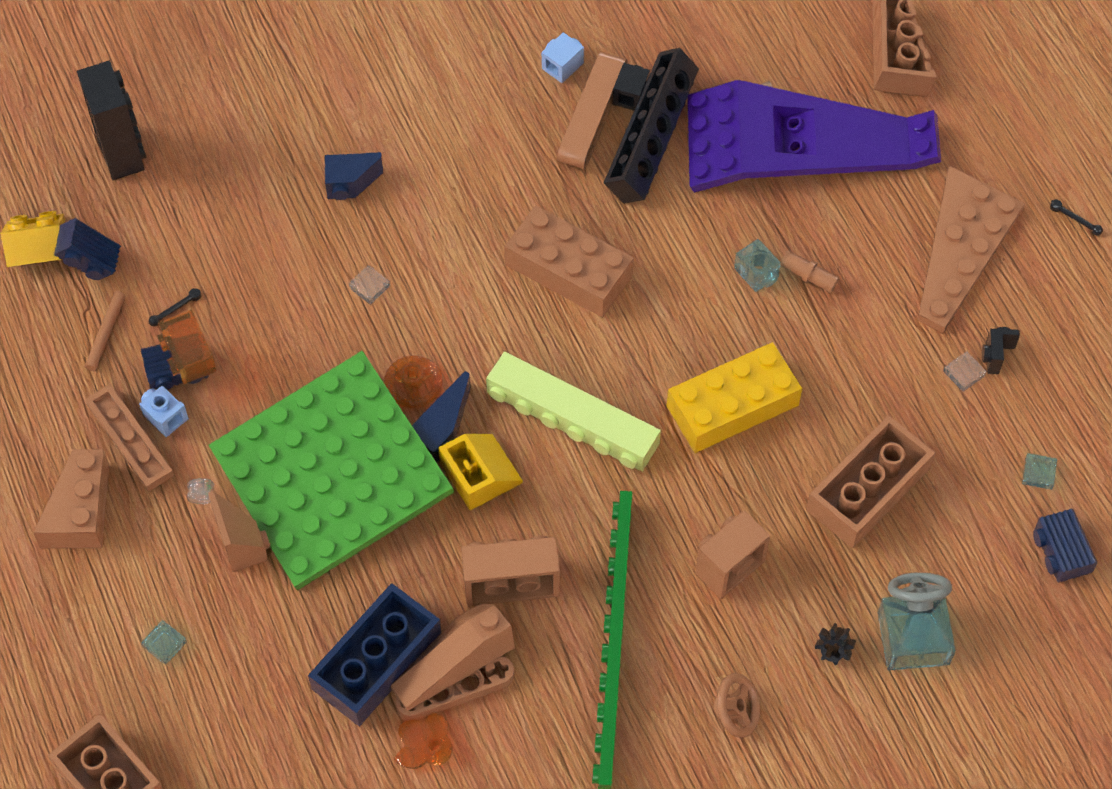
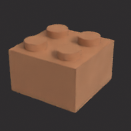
[695,510,770,599]

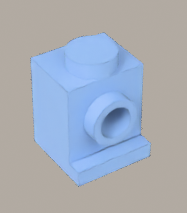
[139,386,189,437]

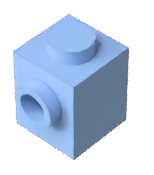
[541,32,584,83]

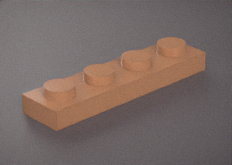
[84,384,174,492]

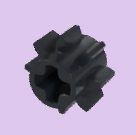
[815,623,856,665]

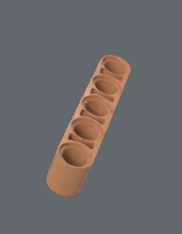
[557,52,627,169]

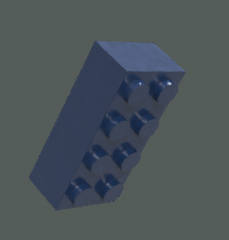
[308,583,441,727]

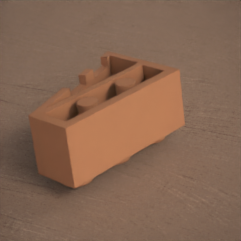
[33,449,110,548]

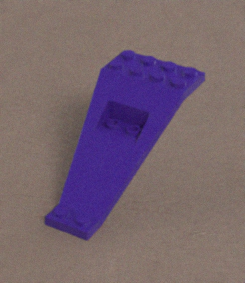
[688,80,941,193]

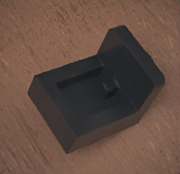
[982,327,1020,374]

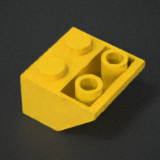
[0,211,65,267]
[439,434,523,510]

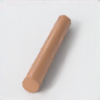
[85,291,126,371]

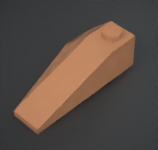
[390,603,515,711]

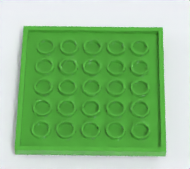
[208,351,455,591]

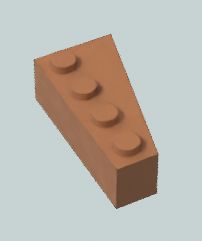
[872,0,937,97]

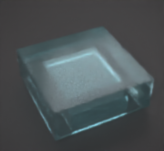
[1022,453,1057,490]
[141,620,187,665]

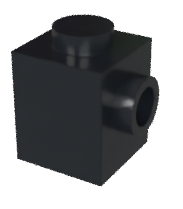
[613,63,650,111]

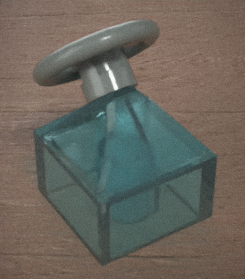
[877,573,956,671]

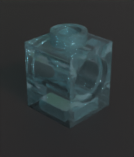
[734,239,781,292]

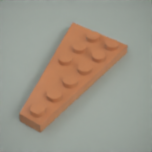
[917,166,1025,333]

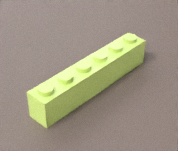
[486,351,661,472]

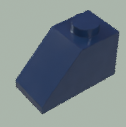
[325,152,383,200]

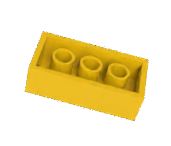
[666,342,802,453]

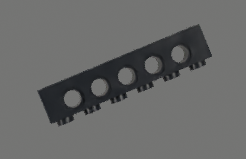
[604,47,699,204]

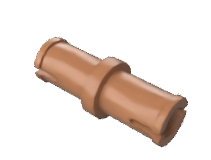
[780,250,839,293]

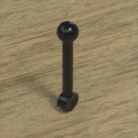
[1050,199,1103,236]
[148,288,201,326]

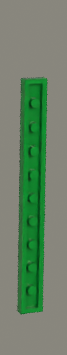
[592,491,632,789]

